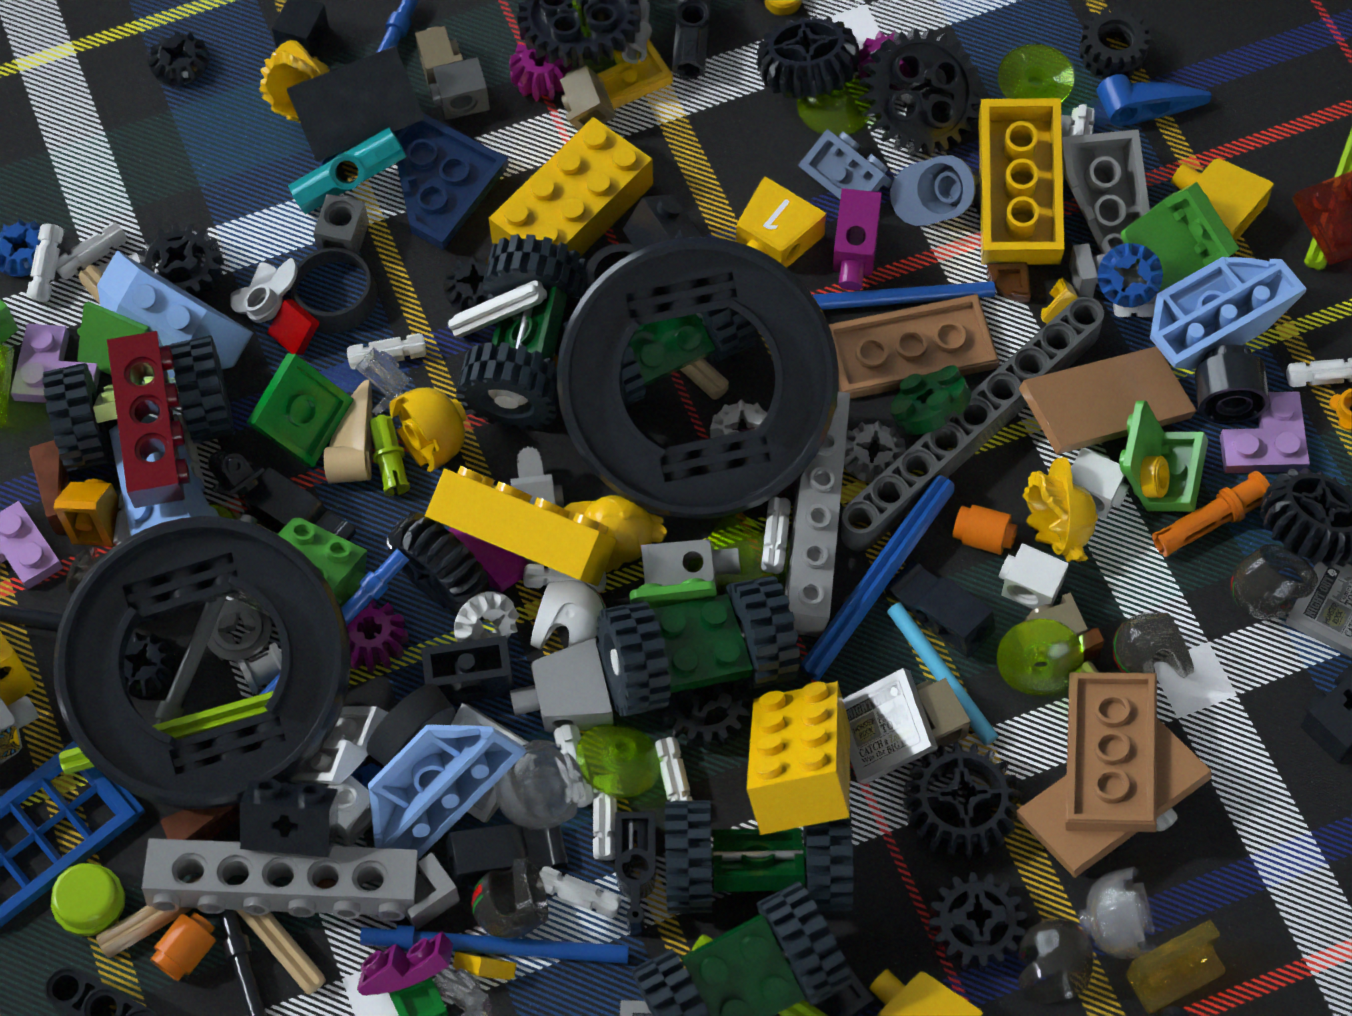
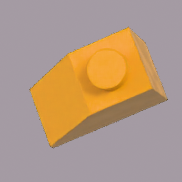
[54,479,119,546]

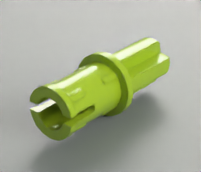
[369,414,410,496]

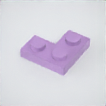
[11,324,101,403]
[1220,392,1309,473]
[0,501,63,590]

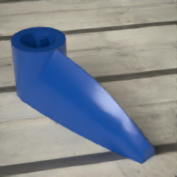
[1096,74,1212,126]

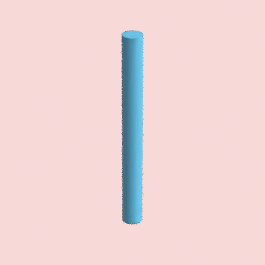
[887,602,999,746]

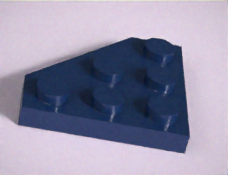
[393,113,509,251]

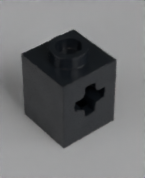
[272,0,329,58]

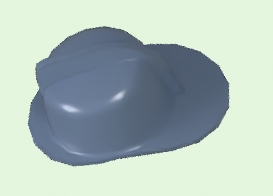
[890,155,980,226]

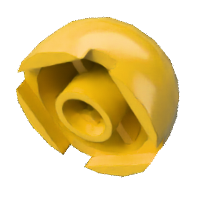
[390,388,467,472]

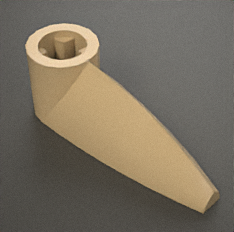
[324,379,372,484]

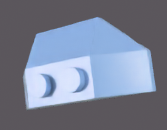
[97,251,253,378]
[1150,257,1307,369]
[368,725,526,860]

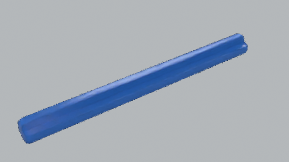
[801,475,955,680]

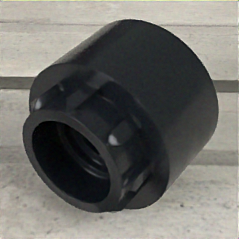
[1194,344,1270,424]

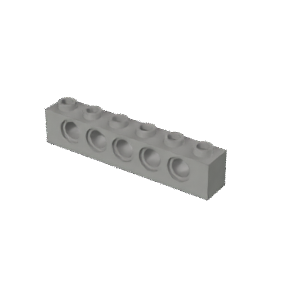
[784,392,850,637]
[142,839,419,921]

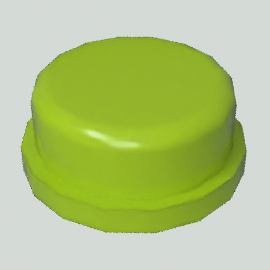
[51,863,125,936]

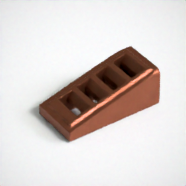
[29,440,69,535]
[161,804,240,841]

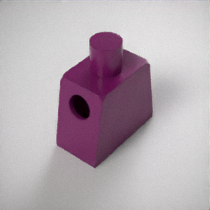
[833,188,882,290]

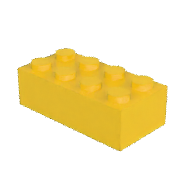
[979,98,1064,265]
[489,117,653,257]
[425,466,617,587]
[747,681,850,835]

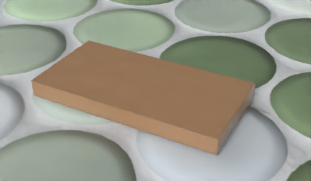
[829,294,1000,399]
[1019,346,1197,455]
[1065,672,1157,832]
[1017,718,1212,878]

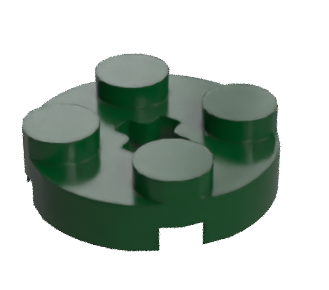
[890,365,972,435]

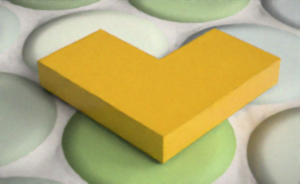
[597,39,673,110]

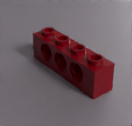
[107,331,190,508]

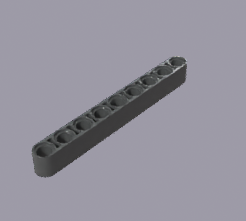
[840,297,1104,552]

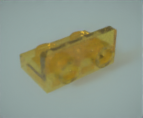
[1125,919,1226,1014]

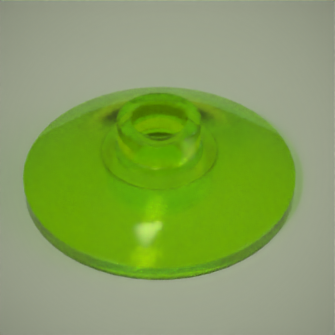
[998,44,1075,103]
[797,74,871,136]
[997,618,1084,695]
[575,723,661,797]

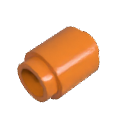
[953,504,1018,555]
[150,912,216,981]

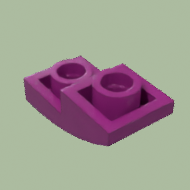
[448,527,529,593]
[357,932,453,996]

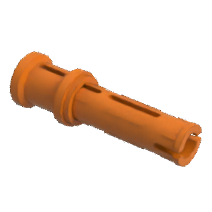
[1152,471,1270,557]

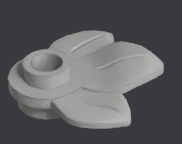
[230,258,298,323]

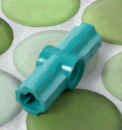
[288,127,407,215]

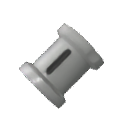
[237,642,282,694]

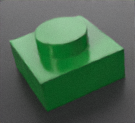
[389,977,449,1016]

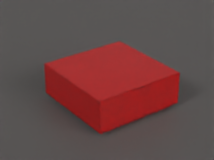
[267,299,320,356]

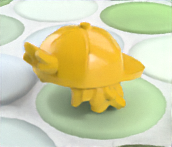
[259,40,330,124]
[1023,457,1098,562]
[564,495,667,572]

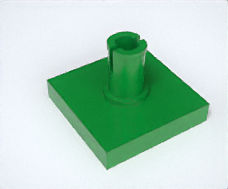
[246,353,354,468]

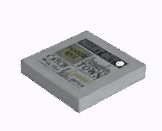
[1285,562,1352,658]
[843,668,938,785]

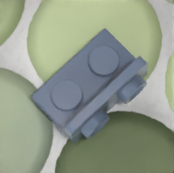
[798,129,893,199]

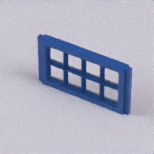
[0,741,145,928]

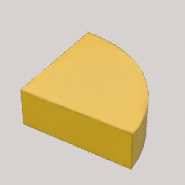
[1041,278,1078,324]
[453,952,517,980]

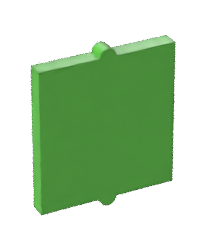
[77,301,149,385]

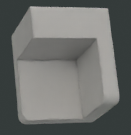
[407,853,460,931]

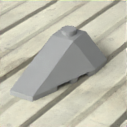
[1062,129,1150,289]

